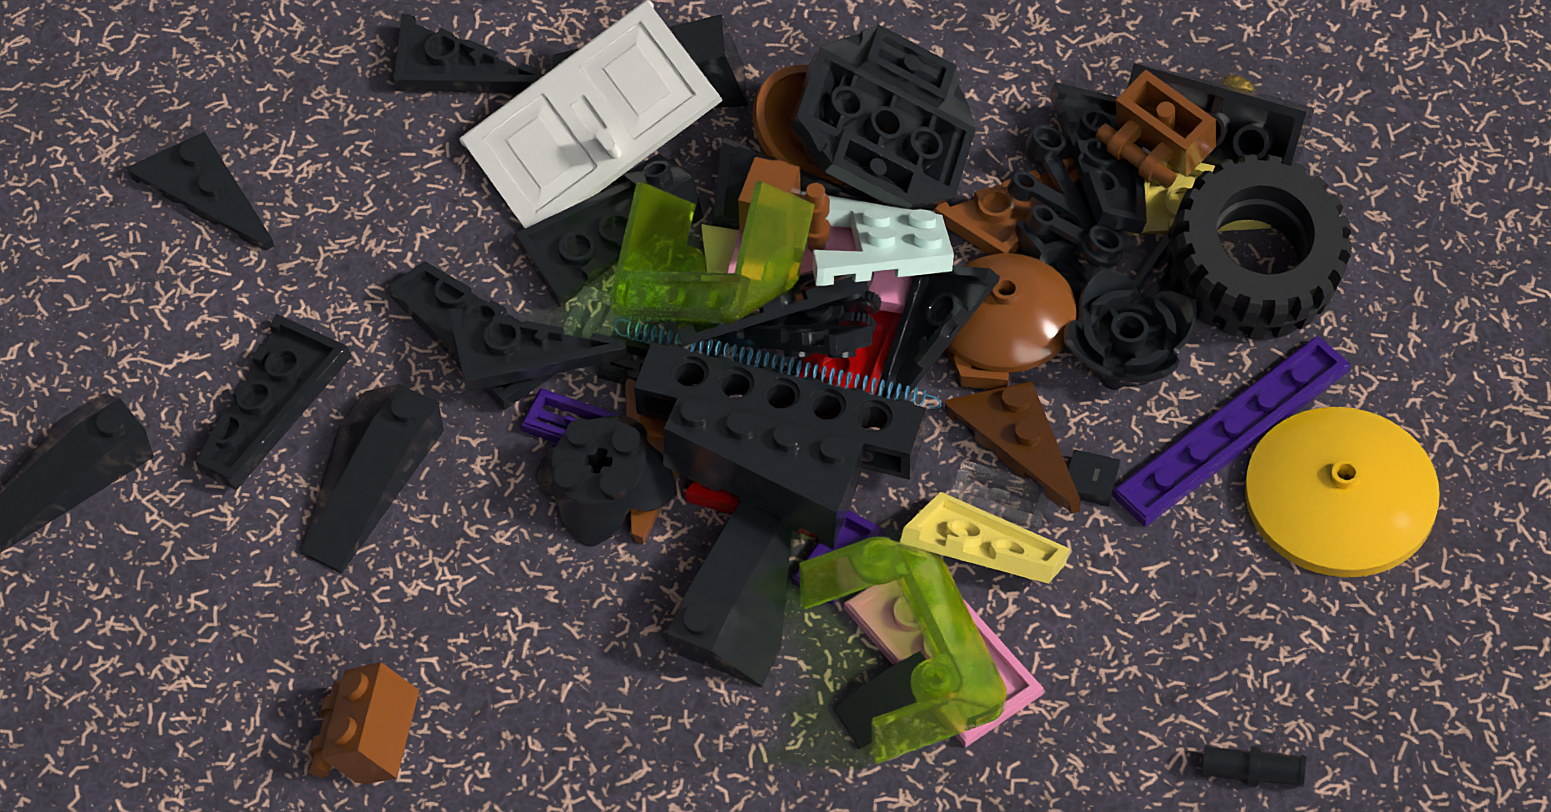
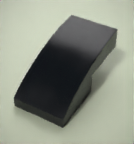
[1015,220,1091,304]
[834,651,946,749]

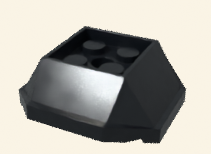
[789,24,976,210]

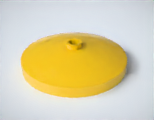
[1245,407,1440,577]

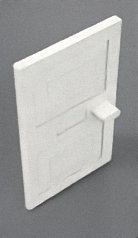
[459,0,723,229]

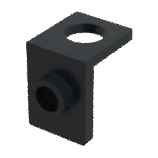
[624,154,704,240]

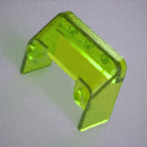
[610,181,815,324]
[799,537,1007,764]

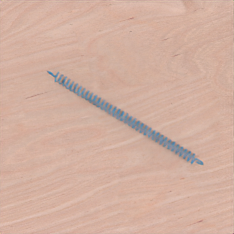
[614,319,941,409]

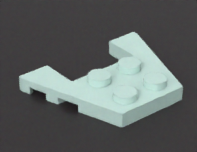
[801,192,954,286]

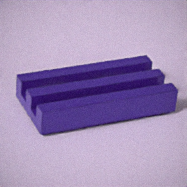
[521,388,623,442]

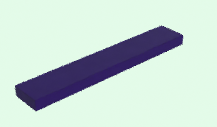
[1112,335,1351,527]

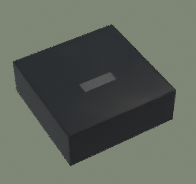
[1068,449,1121,506]

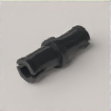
[1202,745,1307,787]

